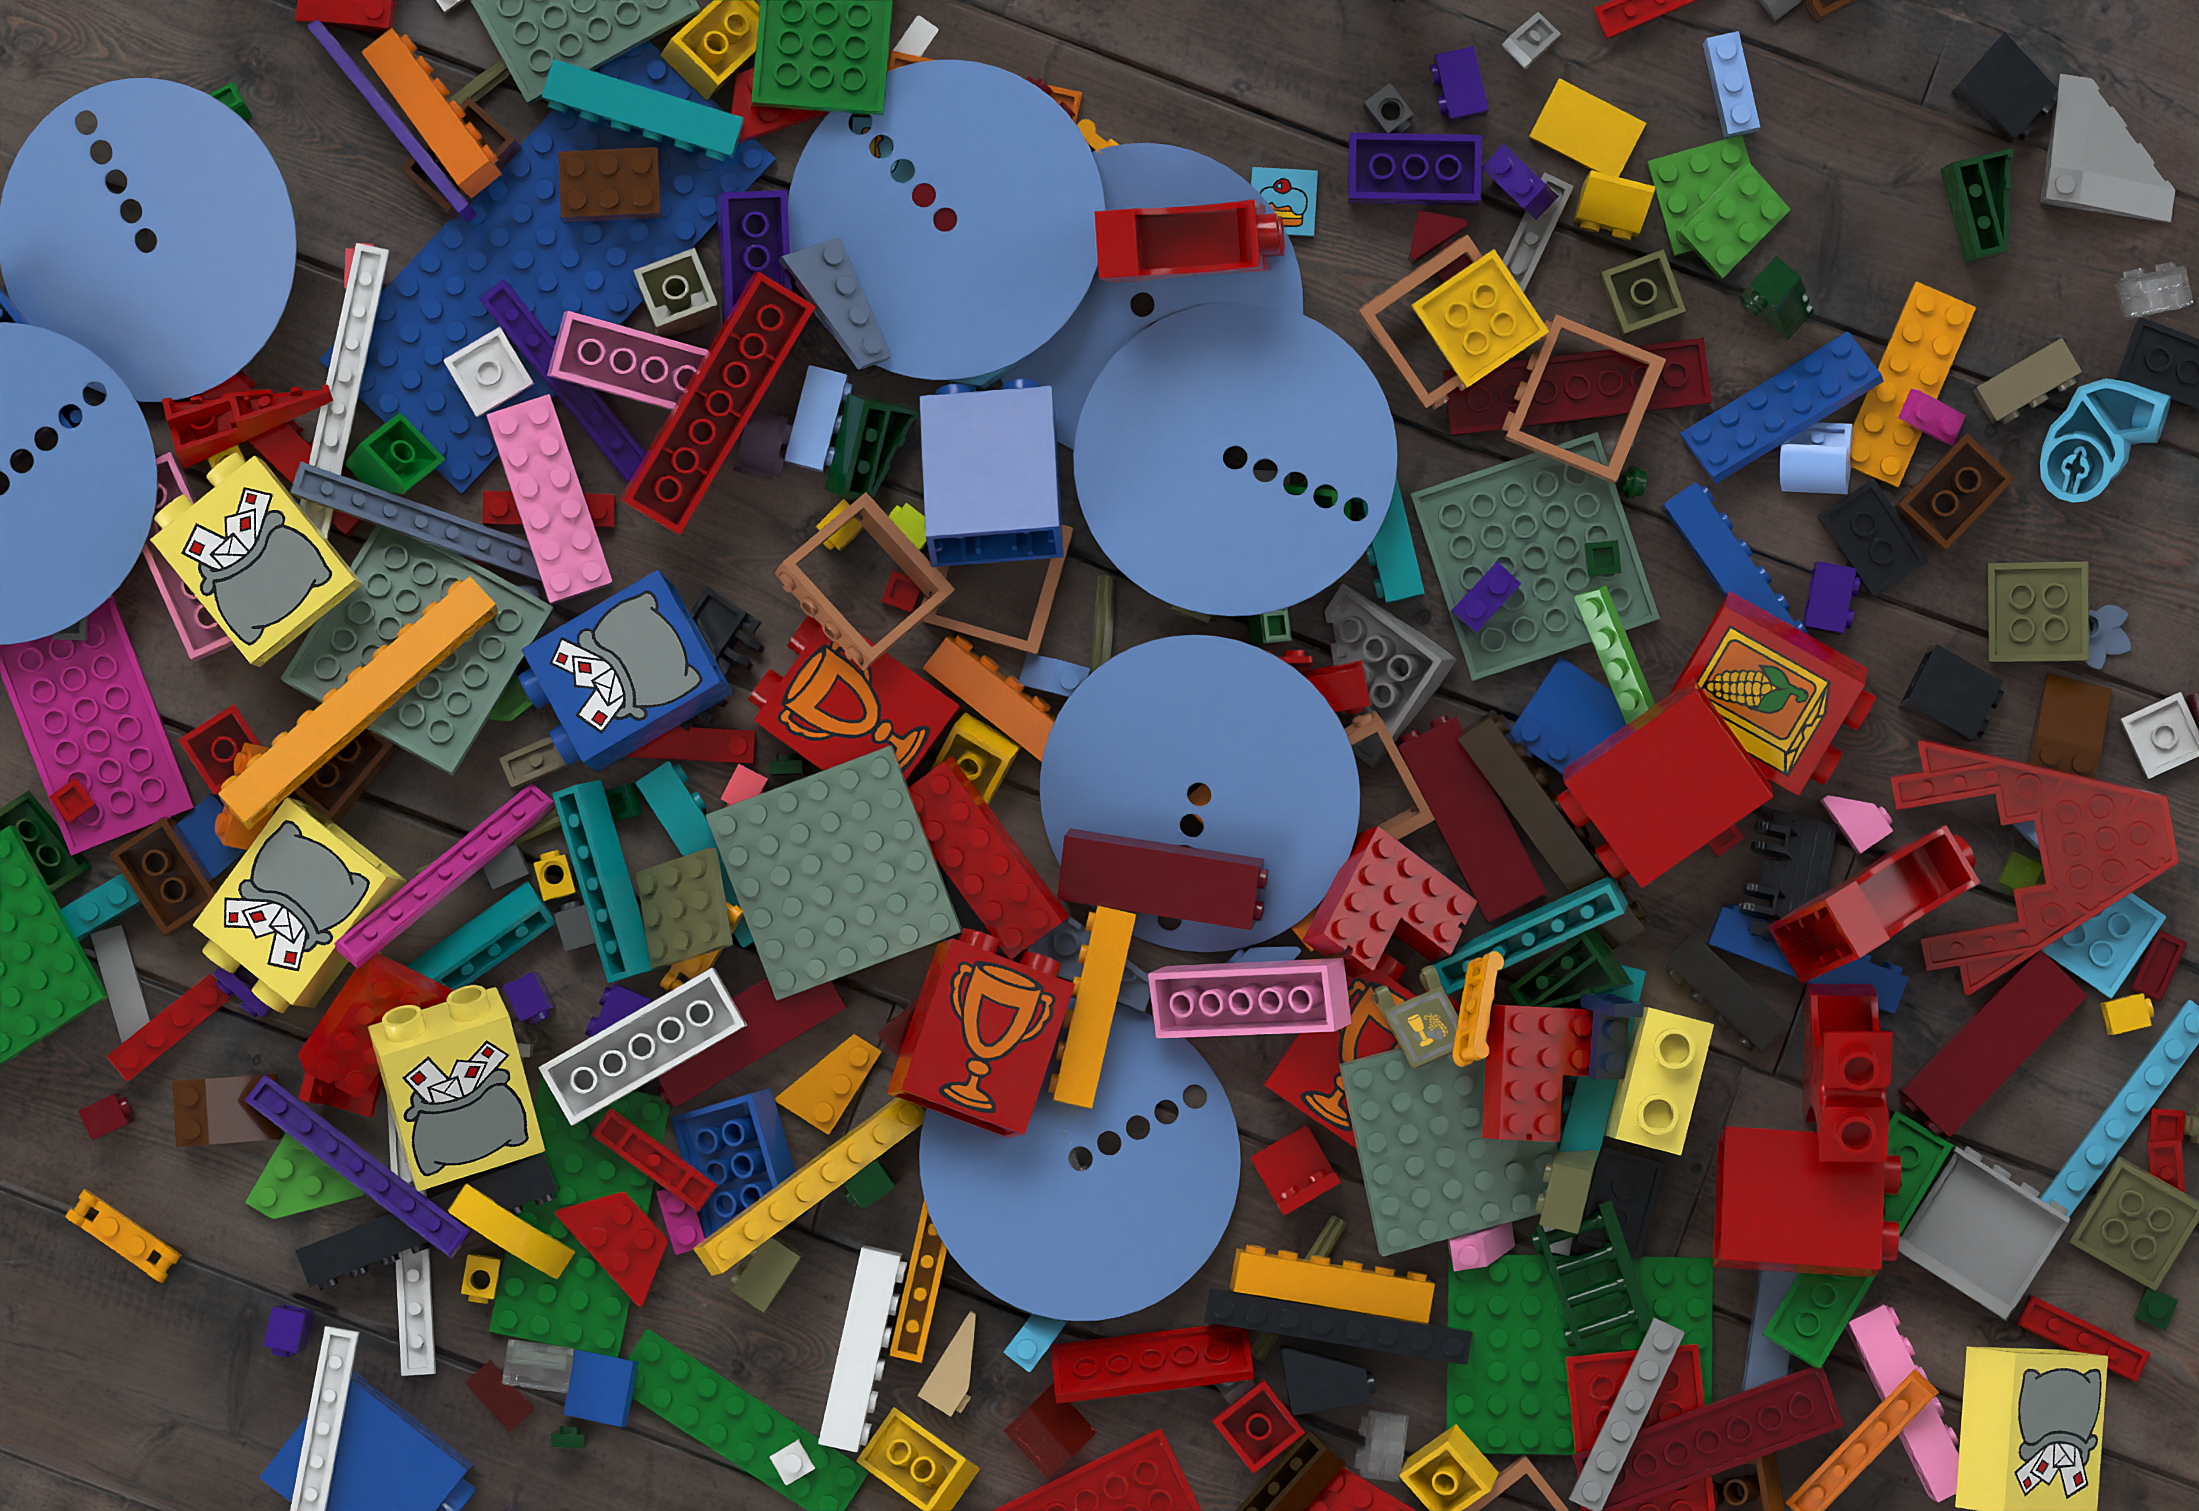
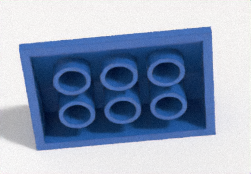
[1510,656,1627,777]
[670,1088,808,1239]

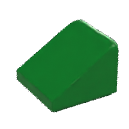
[209,81,252,121]
[1248,608,1291,645]

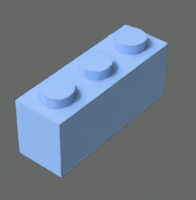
[1703,31,1760,139]
[784,365,853,473]

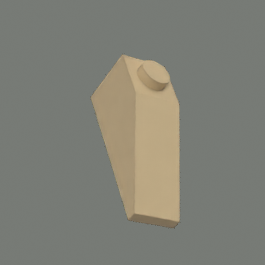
[917,1310,977,1417]

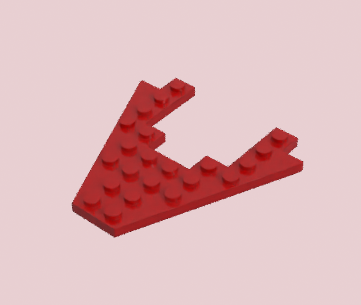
[1891,739,2179,996]

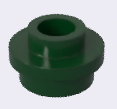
[1620,465,1647,499]

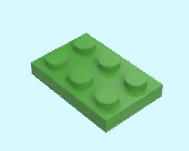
[1676,162,1791,278]

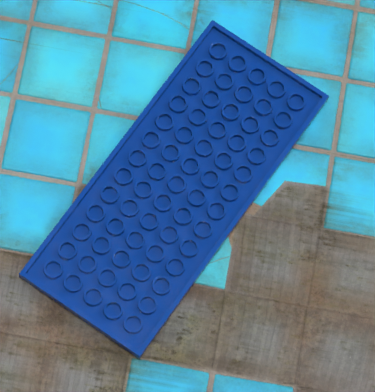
[319,41,776,494]

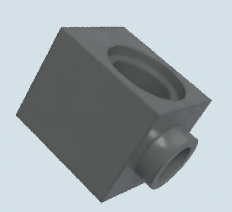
[1363,83,1414,133]
[478,844,532,890]
[554,900,596,952]

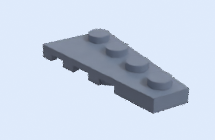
[778,237,891,370]
[1027,916,1151,1013]

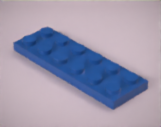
[1680,331,1884,484]

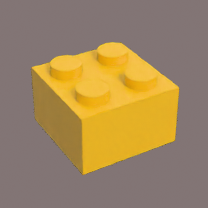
[1399,1424,1499,1511]

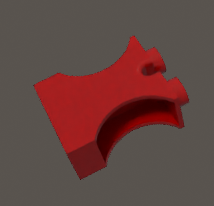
[1094,199,1285,283]
[1767,825,1980,984]
[1802,984,1893,1162]

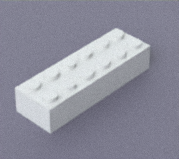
[538,968,747,1126]
[818,1245,907,1452]

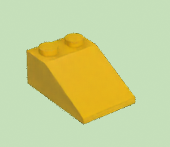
[660,0,760,101]
[1574,170,1655,241]
[930,712,1021,805]
[856,1407,981,1511]

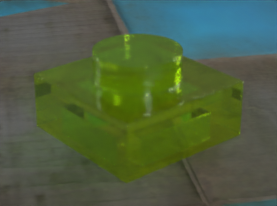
[1998,851,2043,889]

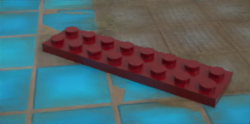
[1442,337,1712,436]
[1571,1366,1844,1511]

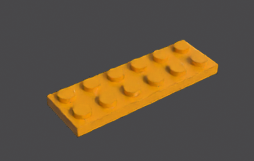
[1850,281,1976,488]

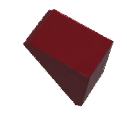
[1408,210,1468,264]

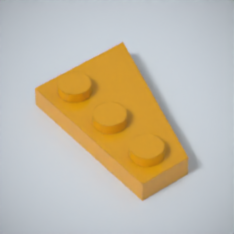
[774,1034,882,1135]

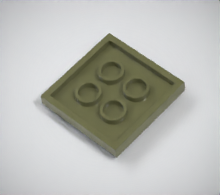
[1988,561,2090,663]
[636,848,733,969]
[2069,1156,2199,1291]

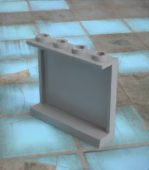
[1898,1146,2071,1321]

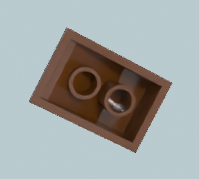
[2025,673,2112,779]
[172,1074,281,1147]
[1712,1452,1785,1511]

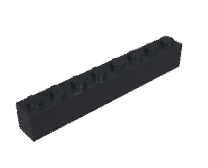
[295,1153,560,1290]
[1204,1288,1473,1365]

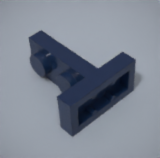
[1580,994,1644,1079]

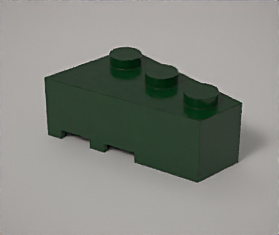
[1940,148,2013,264]
[1739,256,1814,340]
[825,393,920,500]
[1508,930,1633,1008]

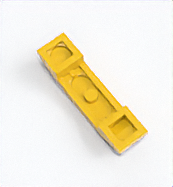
[448,1183,575,1279]

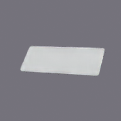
[888,15,938,59]

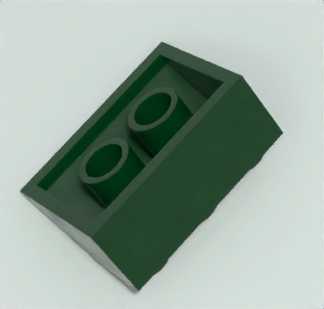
[0,790,91,897]

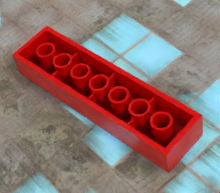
[619,272,816,535]

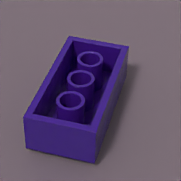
[1347,133,1482,206]
[717,190,792,324]

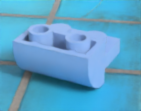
[1780,422,1853,494]

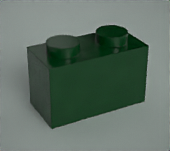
[842,1158,897,1210]

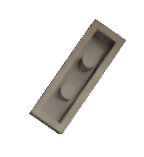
[1972,338,2082,425]

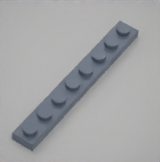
[289,462,541,582]

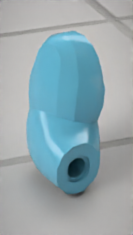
[2040,378,2171,503]

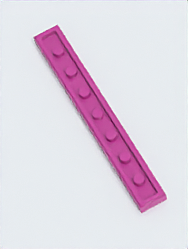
[334,783,555,969]

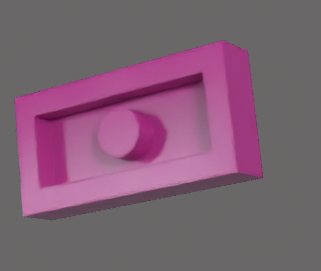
[1898,388,1966,446]
[656,1189,705,1255]

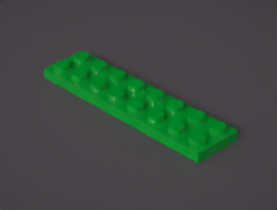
[1762,1111,1953,1370]
[628,1328,869,1511]

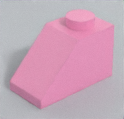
[1819,795,1893,854]
[1447,1222,1515,1271]

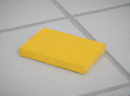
[1528,78,1646,177]

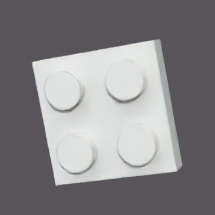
[443,327,534,418]
[2119,692,2199,779]

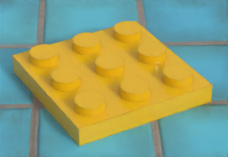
[1411,249,1549,388]

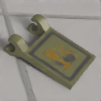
[1372,965,1459,1071]

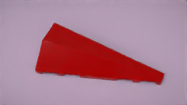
[162,384,334,469]

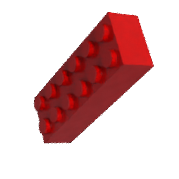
[908,757,1069,960]

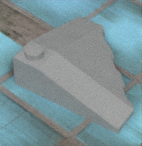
[2040,74,2175,223]
[1325,584,1457,767]

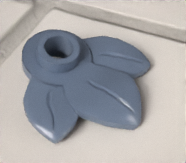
[2084,605,2131,670]

